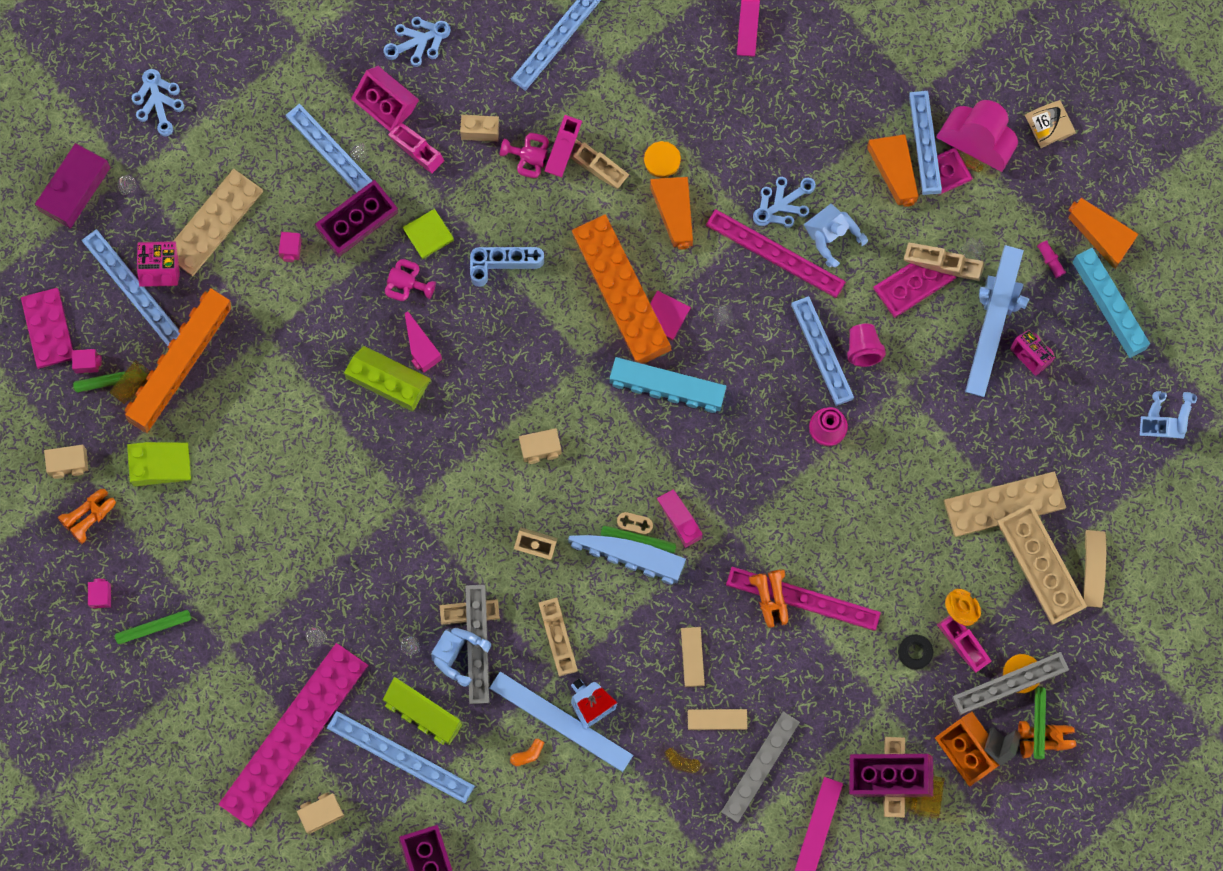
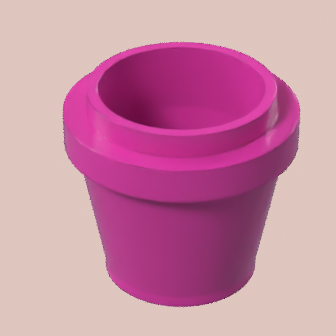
[847,323,886,367]
[809,407,848,446]

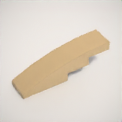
[569,139,629,189]
[904,243,985,281]

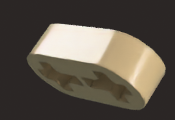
[617,512,653,536]

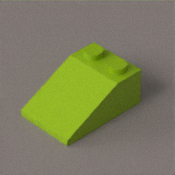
[127,442,191,487]

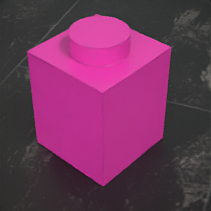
[278,232,302,262]
[72,349,102,374]
[88,579,111,609]

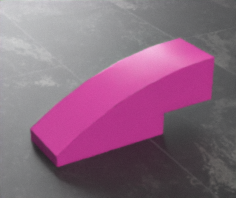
[737,0,760,57]
[388,122,444,174]
[937,615,991,673]

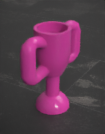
[500,133,549,178]
[385,259,436,301]

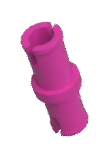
[1037,240,1066,279]

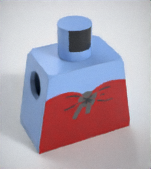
[571,679,617,730]

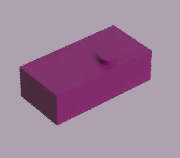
[35,143,111,229]
[315,179,398,258]
[849,754,933,797]
[398,824,452,871]

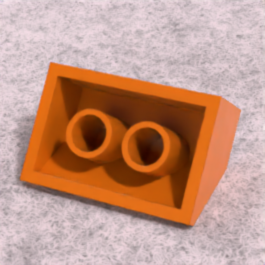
[935,712,1000,787]

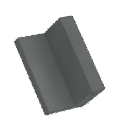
[984,727,1021,766]

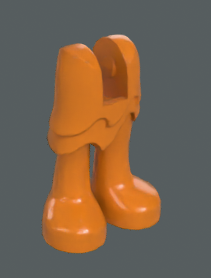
[57,489,116,544]
[748,569,788,628]
[1018,721,1076,758]

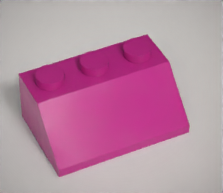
[351,66,419,132]

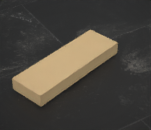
[440,599,500,625]
[681,627,705,687]
[688,709,747,730]

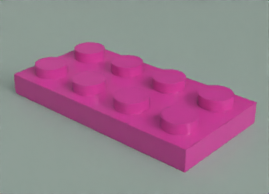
[21,288,73,369]

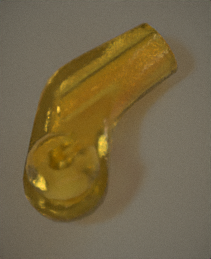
[957,149,983,173]
[664,747,701,773]

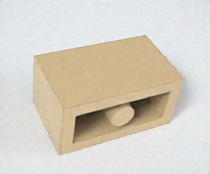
[460,115,499,142]
[519,428,562,464]
[44,445,89,479]
[514,527,558,560]
[297,792,345,834]

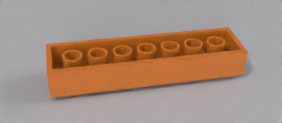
[572,214,672,364]
[125,288,232,433]

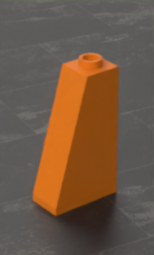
[867,134,918,207]
[650,177,693,250]
[1068,198,1138,269]

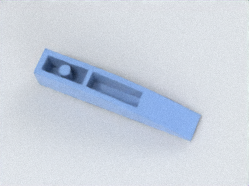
[568,535,686,585]

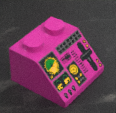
[137,241,180,287]
[1010,330,1055,376]

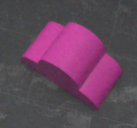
[936,100,1018,172]

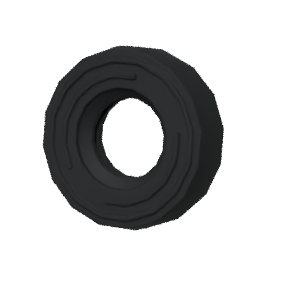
[898,634,934,670]

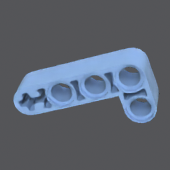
[470,247,544,287]

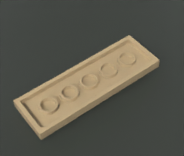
[173,169,263,277]
[944,471,1066,537]
[996,503,1087,625]

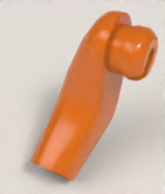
[510,739,544,766]

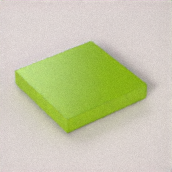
[402,209,454,259]

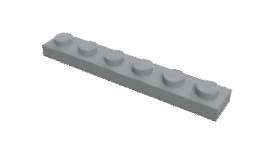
[466,585,490,704]
[952,652,1069,716]
[721,712,800,823]

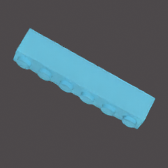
[1072,248,1150,358]
[610,357,726,413]

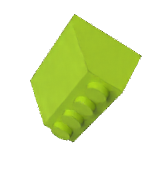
[344,346,431,411]
[383,677,463,745]

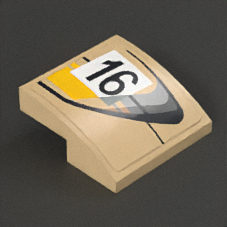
[1025,100,1076,148]

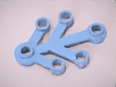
[384,17,451,67]
[132,69,184,136]
[753,177,816,228]

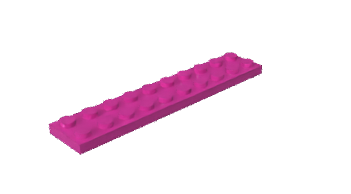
[218,643,368,828]

